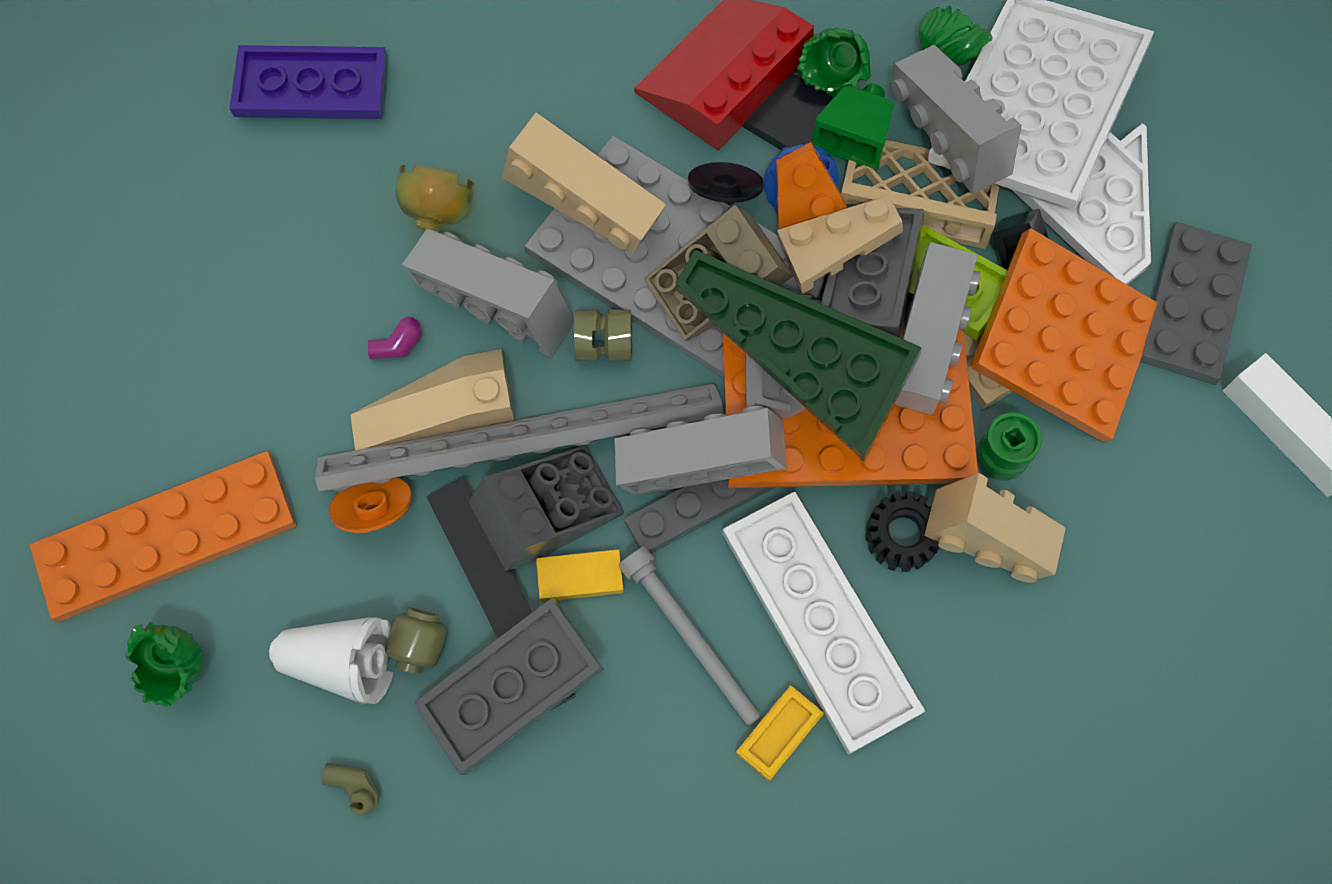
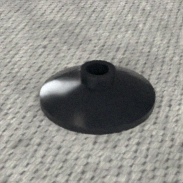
[688,162,763,206]

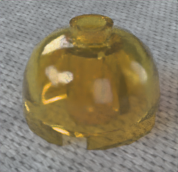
[395,165,475,232]

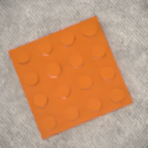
[970,228,1158,443]

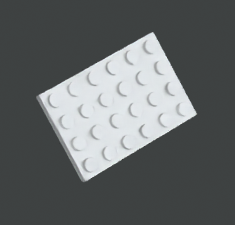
[928,0,1154,210]

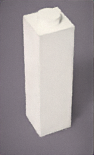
[1223,353,1332,497]

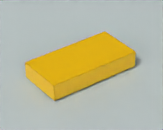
[536,550,624,602]
[735,685,824,782]

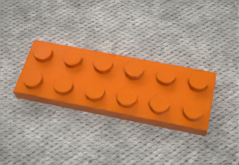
[29,451,297,623]

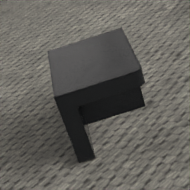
[992,209,1049,268]

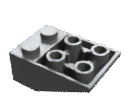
[468,445,624,571]

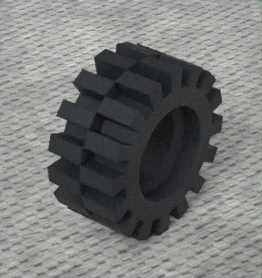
[865,491,940,572]

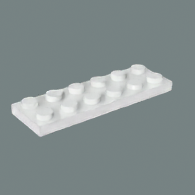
[722,492,925,755]

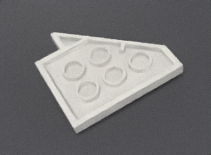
[1011,123,1151,285]

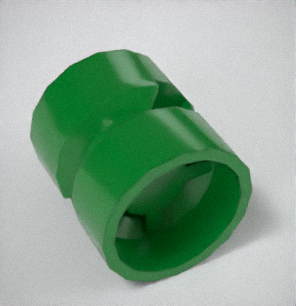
[976,412,1042,481]

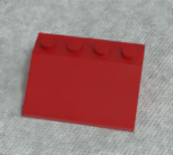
[634,0,814,151]

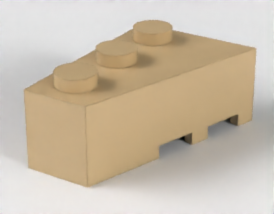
[924,473,1066,583]

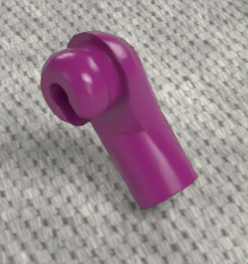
[368,317,421,359]

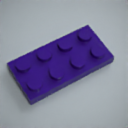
[230,45,388,119]

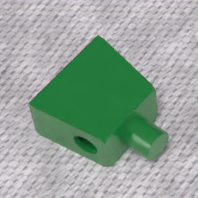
[811,83,894,171]

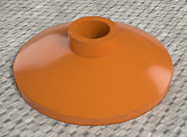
[329,477,412,533]

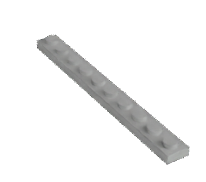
[315,383,723,492]

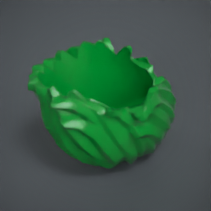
[919,5,993,66]
[797,27,871,95]
[125,622,203,706]

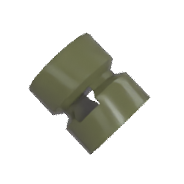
[574,310,632,361]

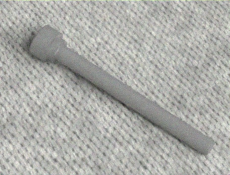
[618,546,760,725]

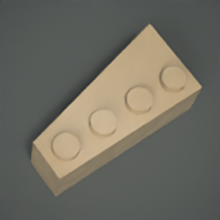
[502,113,667,253]

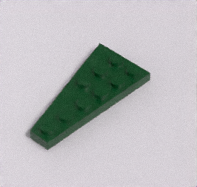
[676,250,921,462]

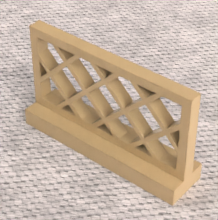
[841,140,999,249]

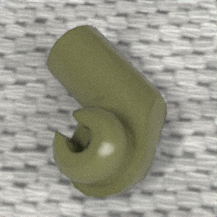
[322,763,378,815]

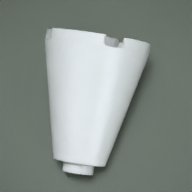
[269,617,394,704]

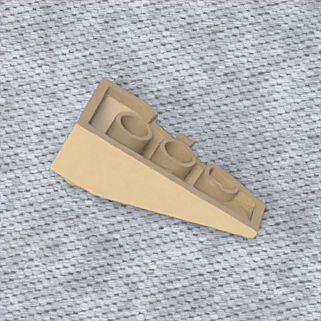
[350,349,515,450]

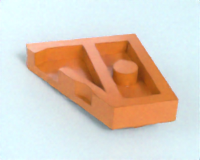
[776,142,847,230]

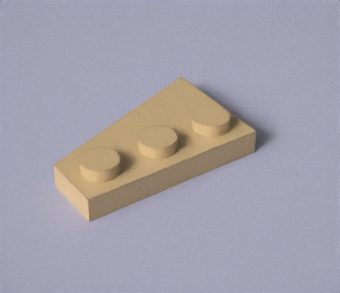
[777,195,903,294]

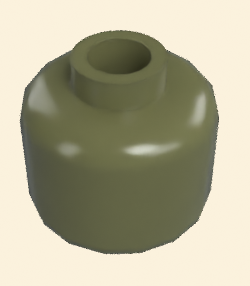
[385,608,447,674]

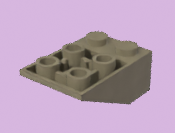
[644,205,794,342]

